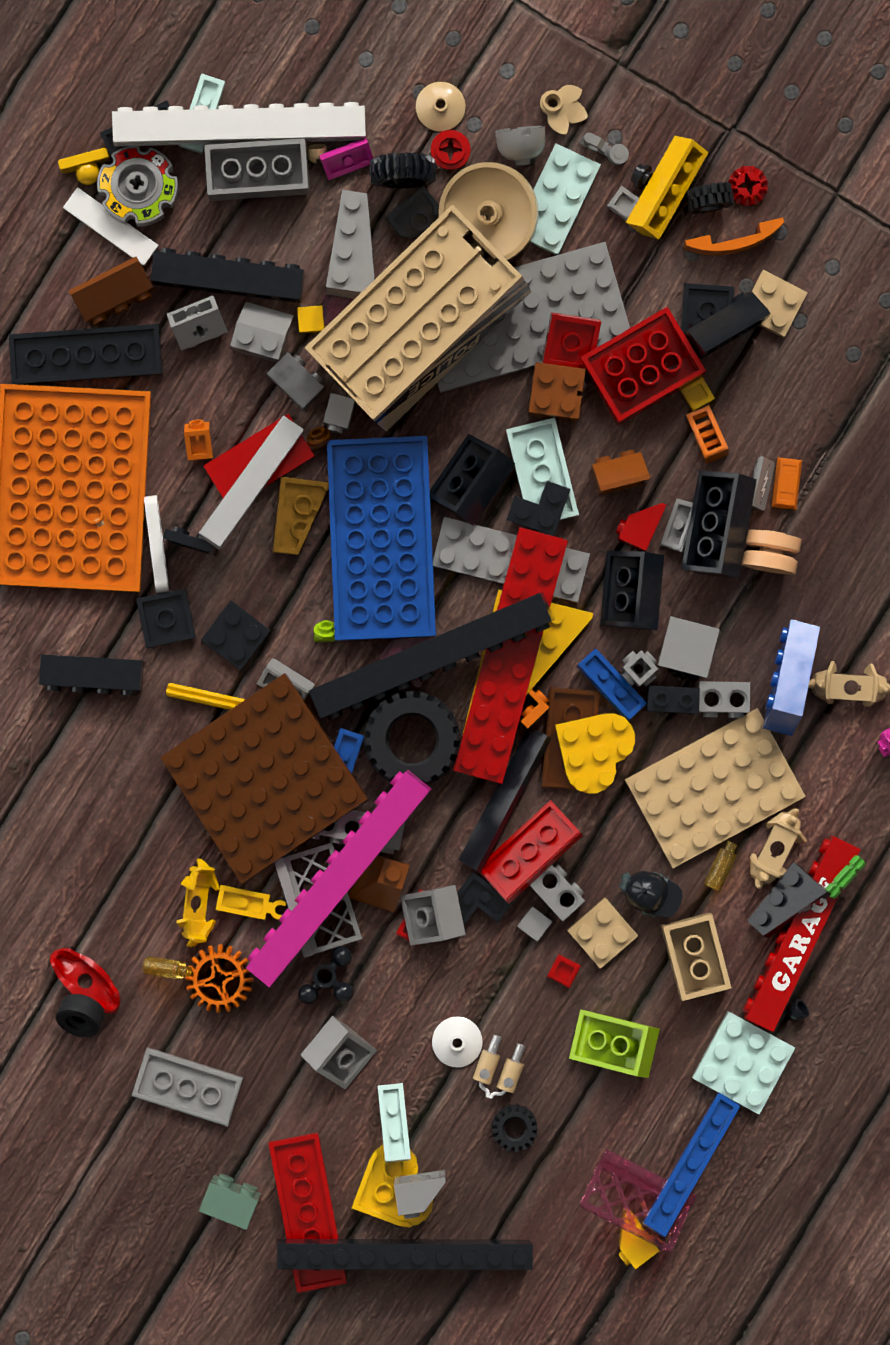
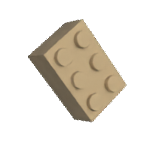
[661,913,731,1001]

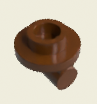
[306,427,333,452]

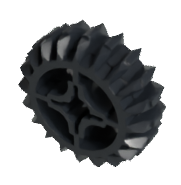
[369,152,437,189]

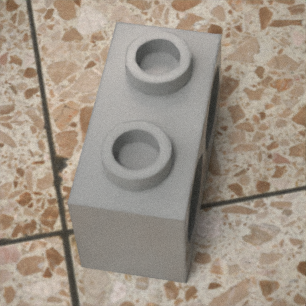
[697,681,750,718]
[530,863,585,921]

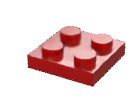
[542,312,601,370]

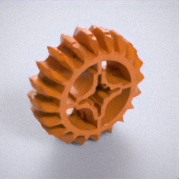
[185,944,254,1013]

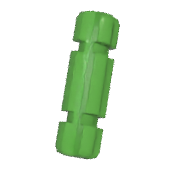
[825,855,866,899]

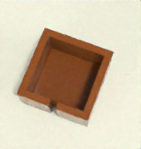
[528,362,585,422]

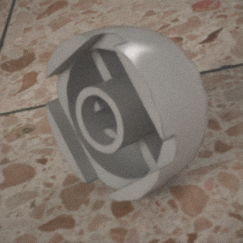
[495,126,545,165]

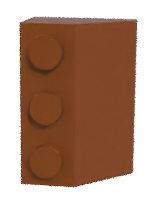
[68,256,155,326]

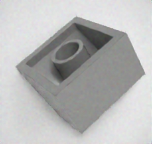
[230,302,294,363]
[400,885,466,945]
[301,1016,377,1089]
[394,1170,446,1218]

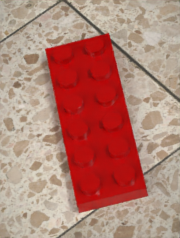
[268,1132,347,1293]

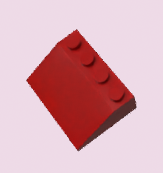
[580,306,706,426]

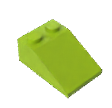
[569,1009,660,1078]

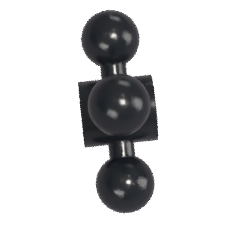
[298,947,354,1004]

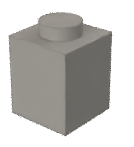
[323,393,356,434]

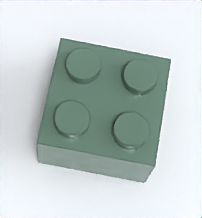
[199,1174,261,1230]

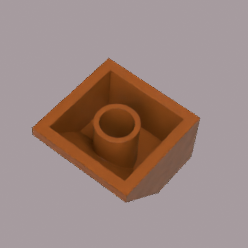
[591,450,650,496]

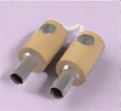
[473,1035,525,1099]

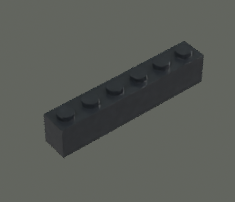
[150,248,305,303]

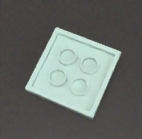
[692,1011,795,1114]

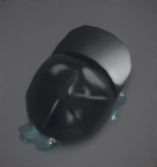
[619,871,682,918]

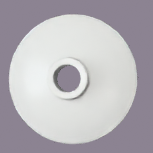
[432,1017,482,1067]

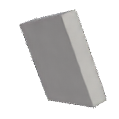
[658,616,720,678]

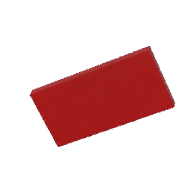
[203,413,315,499]
[479,800,584,904]

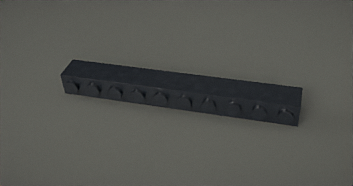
[309,592,554,720]
[277,1239,533,1270]

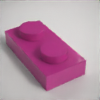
[319,137,373,181]

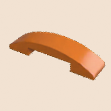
[683,217,784,255]

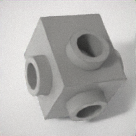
[621,650,658,687]

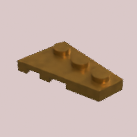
[272,477,329,555]

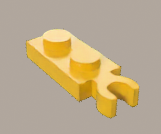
[216,885,287,920]

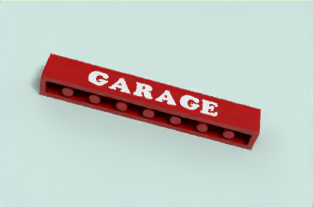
[742,835,861,1032]

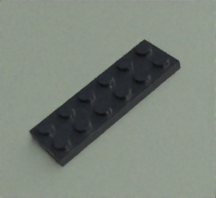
[8,324,163,385]

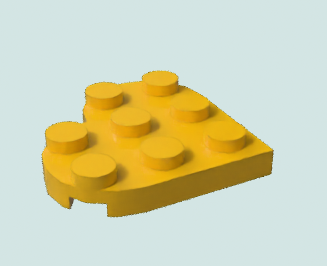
[555,714,635,793]
[352,1144,433,1228]

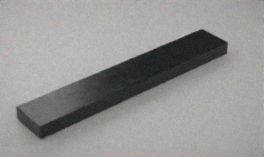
[458,727,551,872]

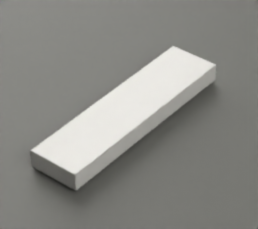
[63,187,159,267]

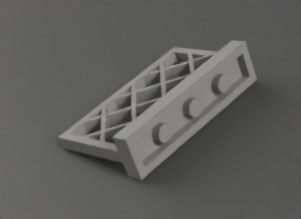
[275,842,362,958]

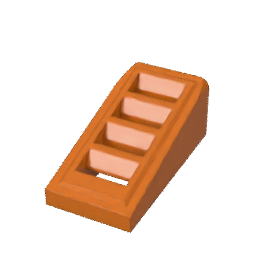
[686,405,729,463]

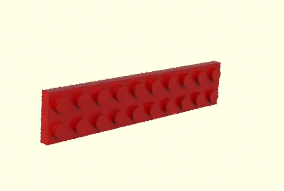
[453,527,568,784]

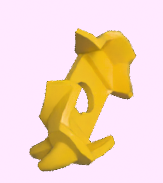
[177,858,220,947]

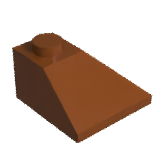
[348,854,410,913]

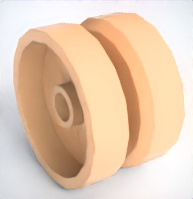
[741,530,802,575]

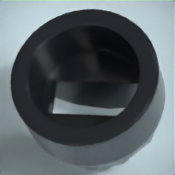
[787,999,809,1021]

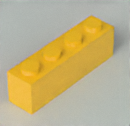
[626,136,709,239]

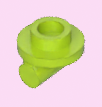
[314,620,335,642]

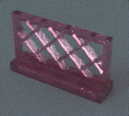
[579,1149,697,1253]

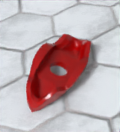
[50,948,120,1014]

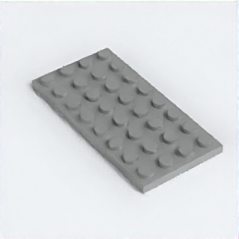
[437,242,630,393]

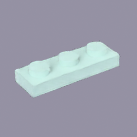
[178,74,226,154]
[377,1083,411,1163]

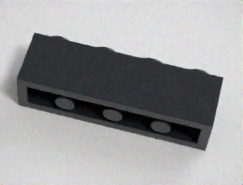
[39,654,144,696]

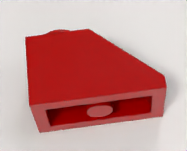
[615,503,666,552]

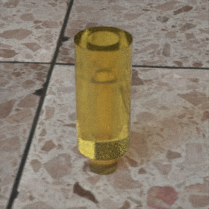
[704,841,737,892]
[143,956,192,980]

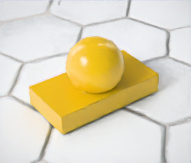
[58,148,111,185]

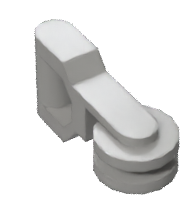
[580,133,629,165]

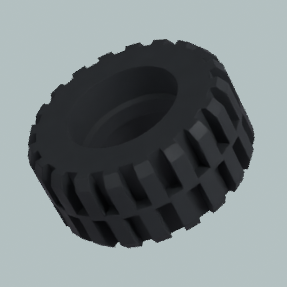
[364,691,460,785]

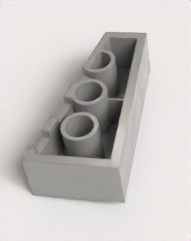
[326,190,375,299]

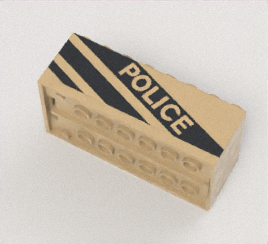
[305,204,532,431]

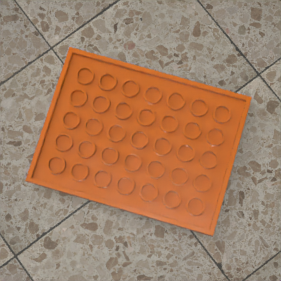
[0,384,151,592]

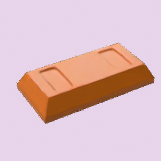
[771,457,802,510]

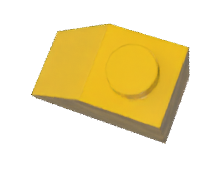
[619,1206,659,1269]

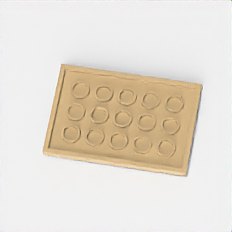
[624,708,806,868]

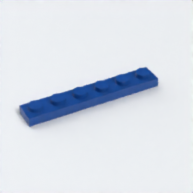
[642,1093,740,1238]

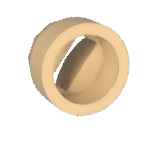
[307,144,327,164]

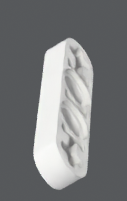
[144,495,169,593]

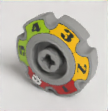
[97,146,178,227]

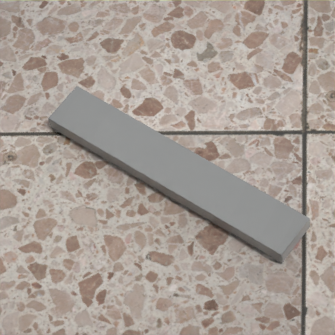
[198,416,304,550]

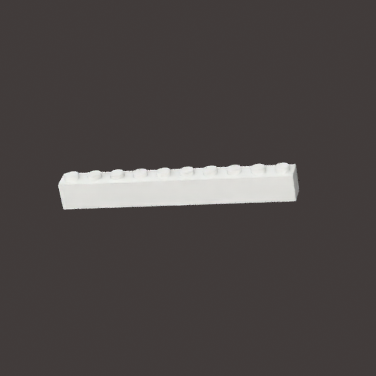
[112,102,366,146]

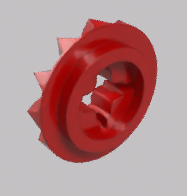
[431,130,471,171]
[728,166,768,206]

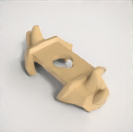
[808,661,890,707]
[750,809,807,889]

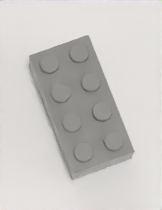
[204,138,310,201]

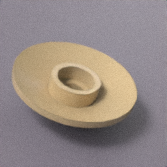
[416,82,466,132]

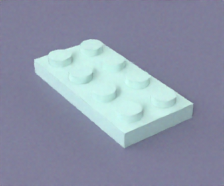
[529,143,601,255]
[506,418,579,520]

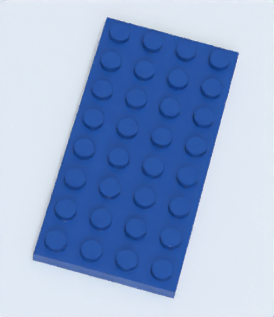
[327,436,436,641]

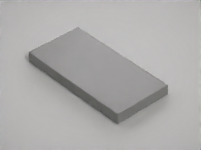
[132,1047,243,1127]

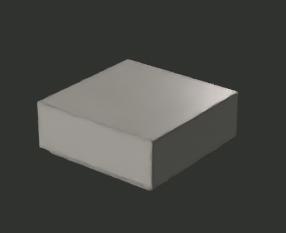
[607,185,639,221]
[517,906,552,941]

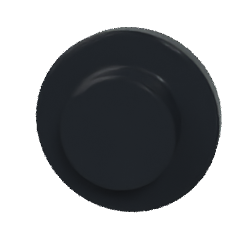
[631,164,653,189]

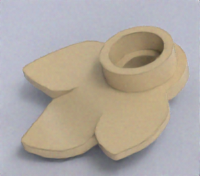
[540,85,588,135]

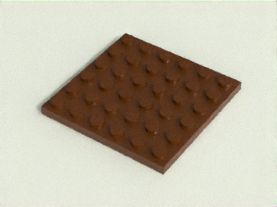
[160,673,369,884]

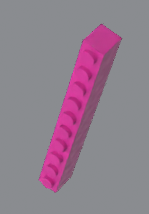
[246,770,431,987]

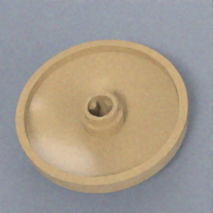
[439,162,538,260]

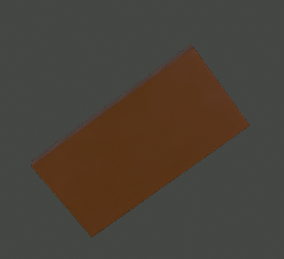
[541,687,600,790]

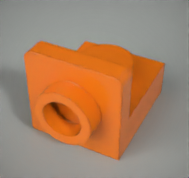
[184,419,213,460]
[520,690,549,729]

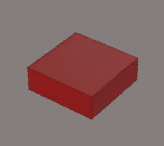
[547,954,581,988]

